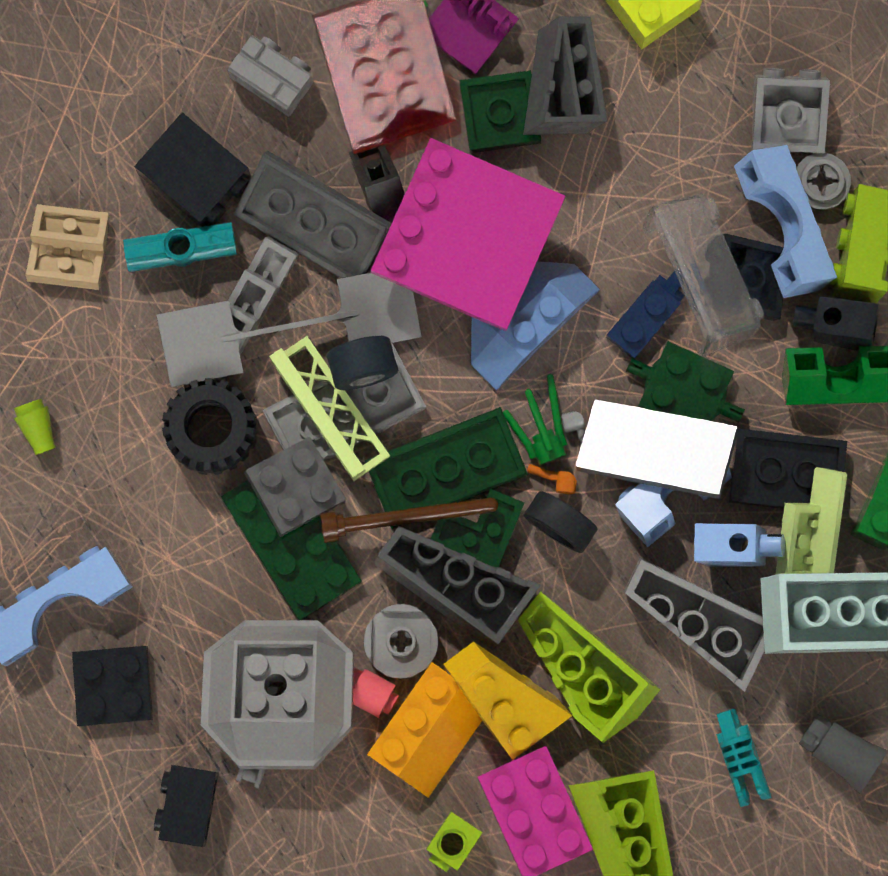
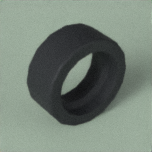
[524,491,598,553]

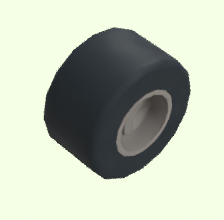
[327,335,398,390]

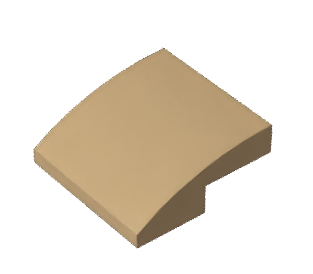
[26,204,109,290]

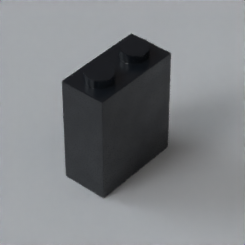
[134,112,251,227]

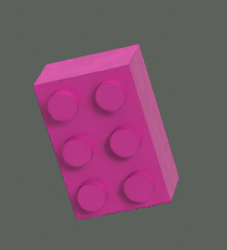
[477,746,593,876]

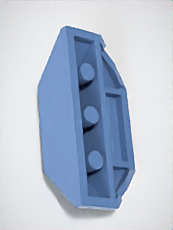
[471,261,600,391]

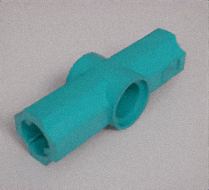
[123,222,237,272]

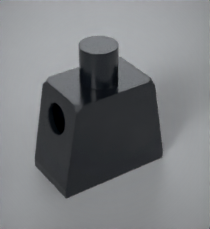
[793,297,878,351]

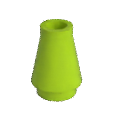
[13,399,56,455]

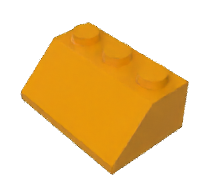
[367,662,482,798]

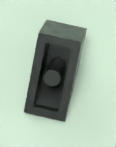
[348,141,405,221]

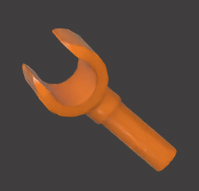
[527,464,577,495]

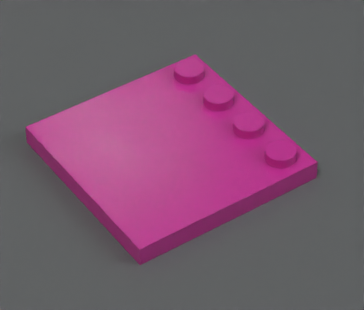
[371,138,566,331]

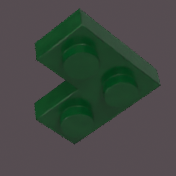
[430,489,525,568]

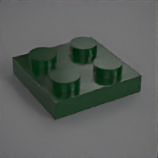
[459,70,541,153]

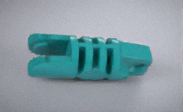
[716,709,772,807]

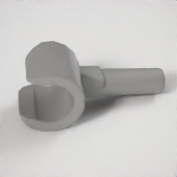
[561,411,586,444]

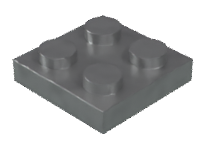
[244,436,346,537]

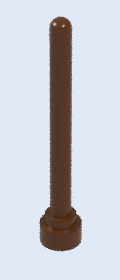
[320,498,498,543]

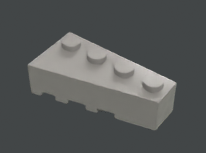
[624,558,765,692]

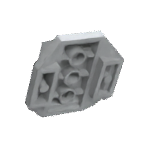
[200,620,354,770]

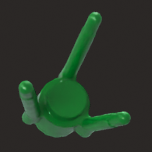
[503,374,568,465]

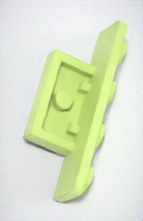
[775,467,847,575]

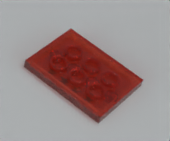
[312,0,456,154]

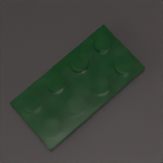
[221,480,362,620]

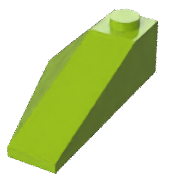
[518,591,661,743]

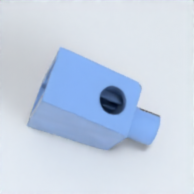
[694,523,785,567]

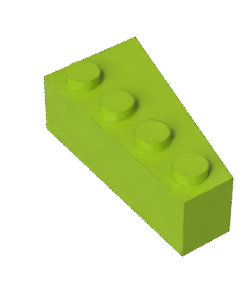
[569,770,673,876]

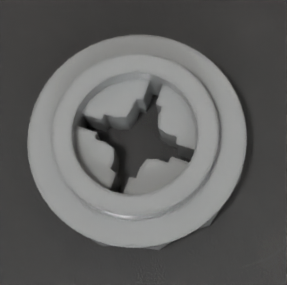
[796,153,851,211]

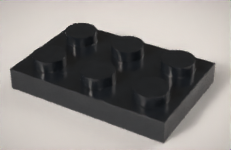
[729,428,847,509]

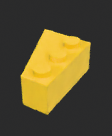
[443,642,573,760]

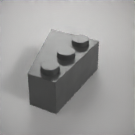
[523,16,607,135]

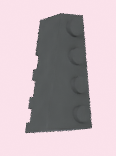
[374,527,541,651]

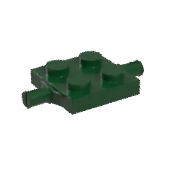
[626,341,745,423]

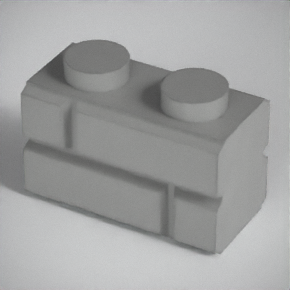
[228,35,313,117]

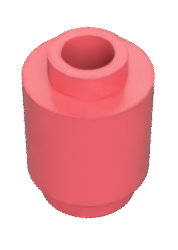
[353,668,399,718]

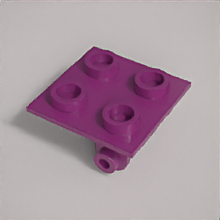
[419,0,519,75]

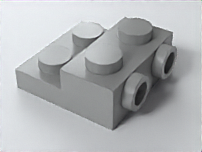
[751,68,830,153]

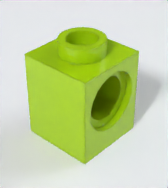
[426,812,482,872]

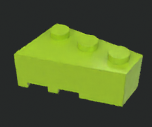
[829,184,888,304]

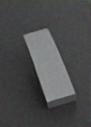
[214,236,299,382]

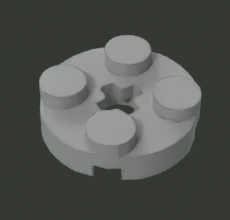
[364,604,438,679]

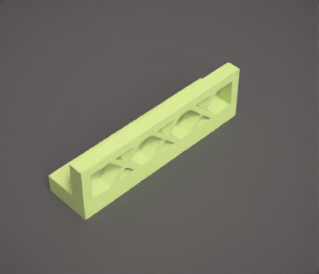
[269,336,390,481]

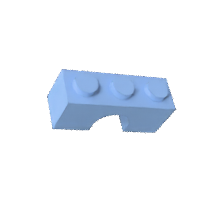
[615,468,732,547]

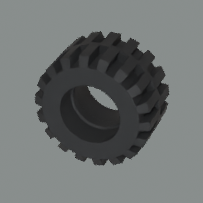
[162,378,257,475]

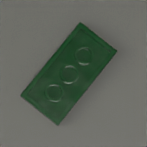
[365,407,528,530]

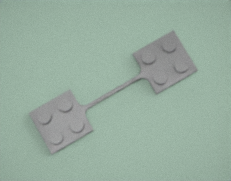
[156,273,422,387]

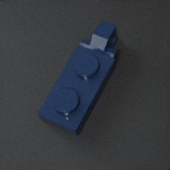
[606,265,690,359]

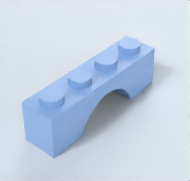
[734,145,837,298]
[0,546,133,666]

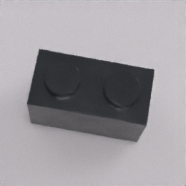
[154,765,219,847]

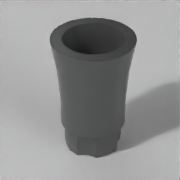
[798,714,888,794]

